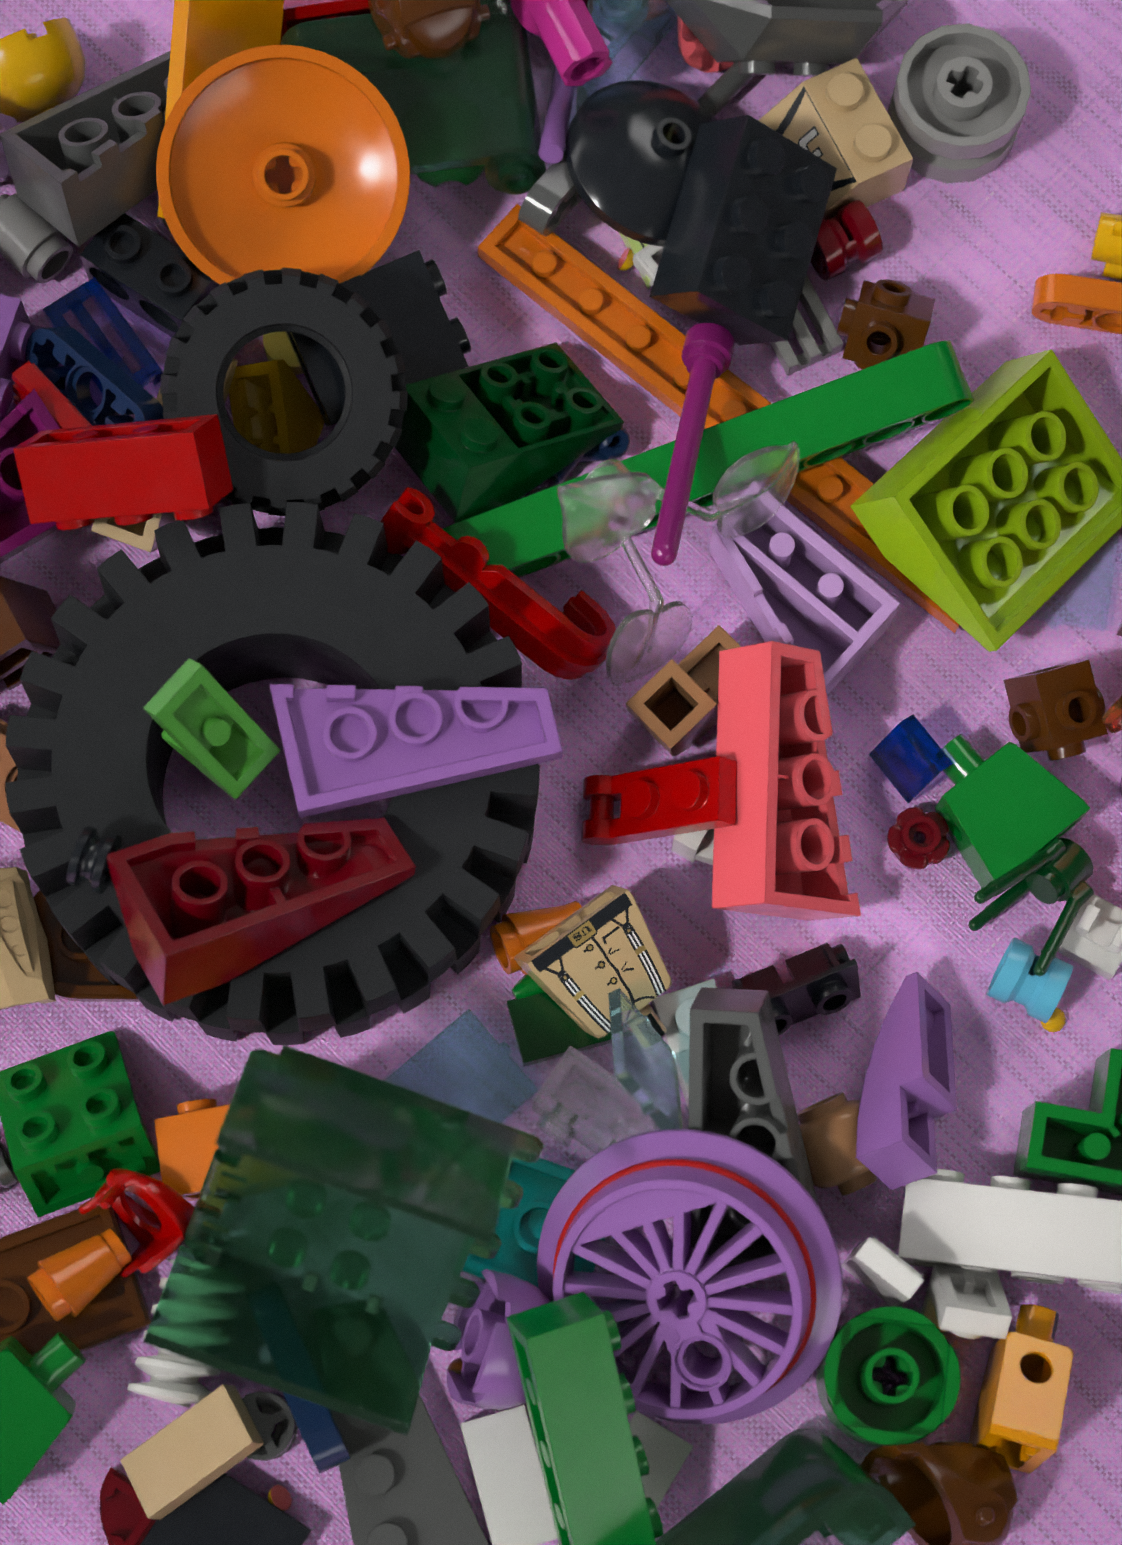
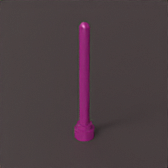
[651,323,735,566]

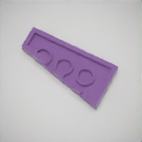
[269,684,563,818]

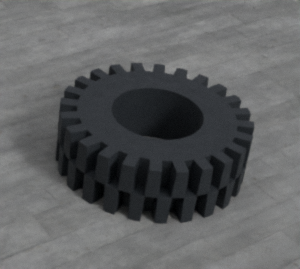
[5,502,540,1046]

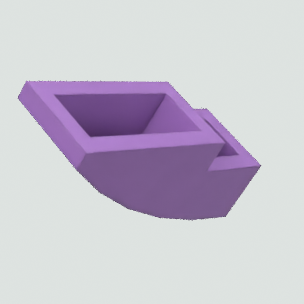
[856,972,957,1190]

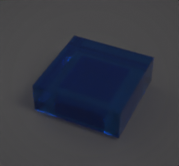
[869,714,953,803]

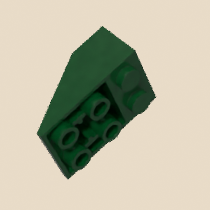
[395,342,624,523]

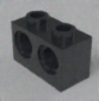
[80,213,220,337]

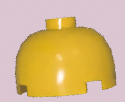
[0,17,85,123]

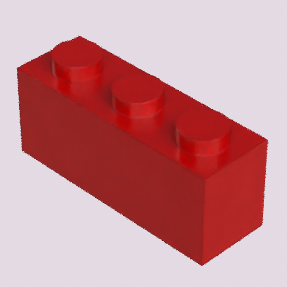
[13,414,233,530]

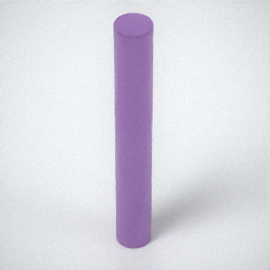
[539,66,576,164]

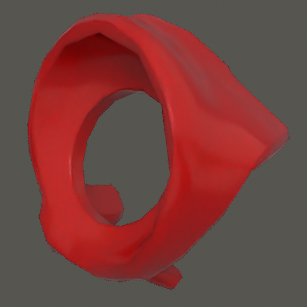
[78,1168,200,1278]

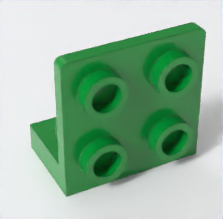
[0,1031,160,1217]

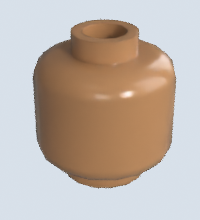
[797,1092,877,1196]

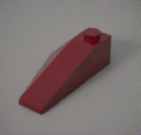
[107,818,416,1006]

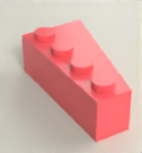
[712,641,861,921]

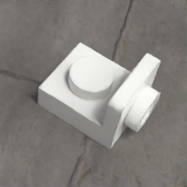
[920,1264,1012,1339]

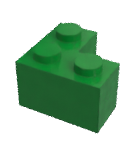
[1013,1048,1122,1195]

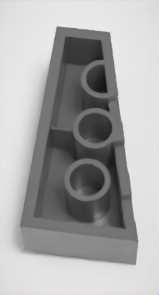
[0,51,170,247]
[688,987,818,1276]

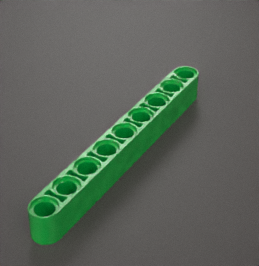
[443,340,974,578]

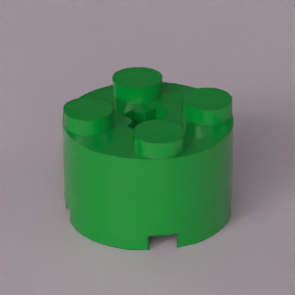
[816,1306,961,1447]

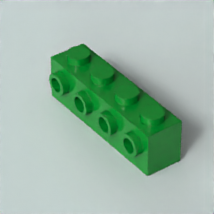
[506,1292,663,1545]

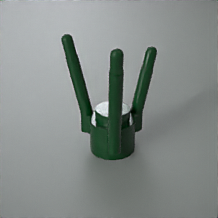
[968,838,1094,976]

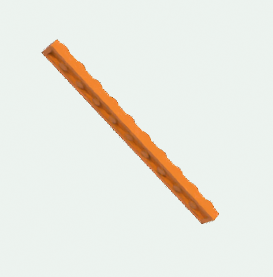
[478,204,961,633]

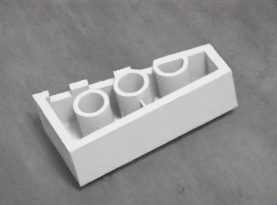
[898,1169,1122,1294]

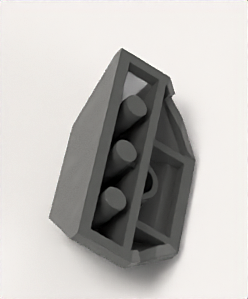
[666,0,908,77]

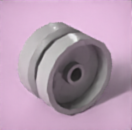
[888,23,1031,184]

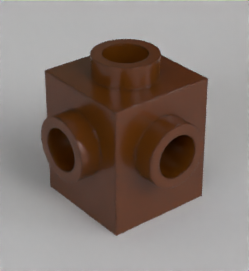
[836,279,935,369]
[1003,660,1108,761]

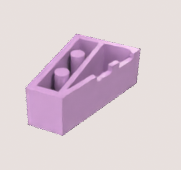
[708,482,900,696]

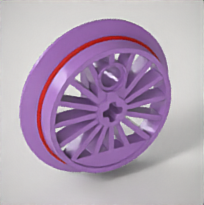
[537,1129,843,1424]

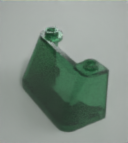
[281,0,546,195]
[656,1428,916,1545]

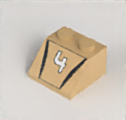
[758,58,913,220]

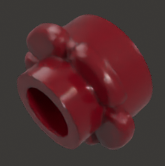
[887,807,950,870]

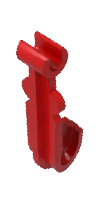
[380,487,617,680]

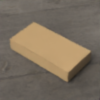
[120,1384,264,1520]

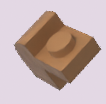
[625,625,741,756]

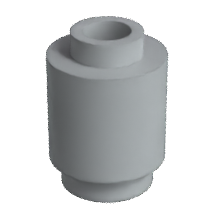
[0,193,73,283]

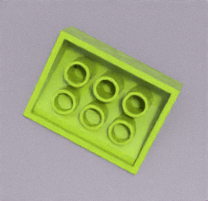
[850,349,1122,652]

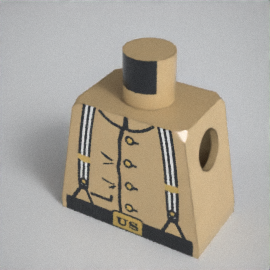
[513,885,672,1052]

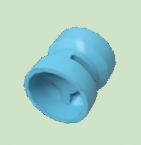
[986,937,1074,1024]

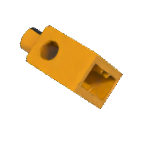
[968,1304,1073,1474]

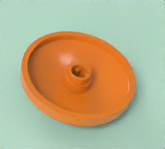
[156,45,410,285]

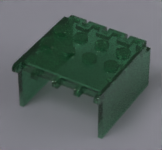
[144,1044,544,1436]

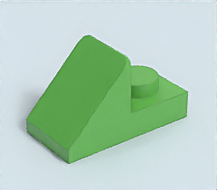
[143,658,281,799]

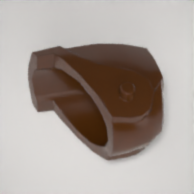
[368,0,491,59]
[859,1441,1018,1545]

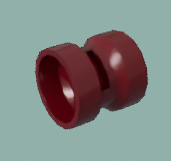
[810,199,883,281]

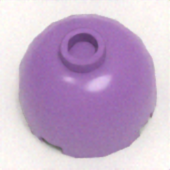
[447,1269,551,1410]

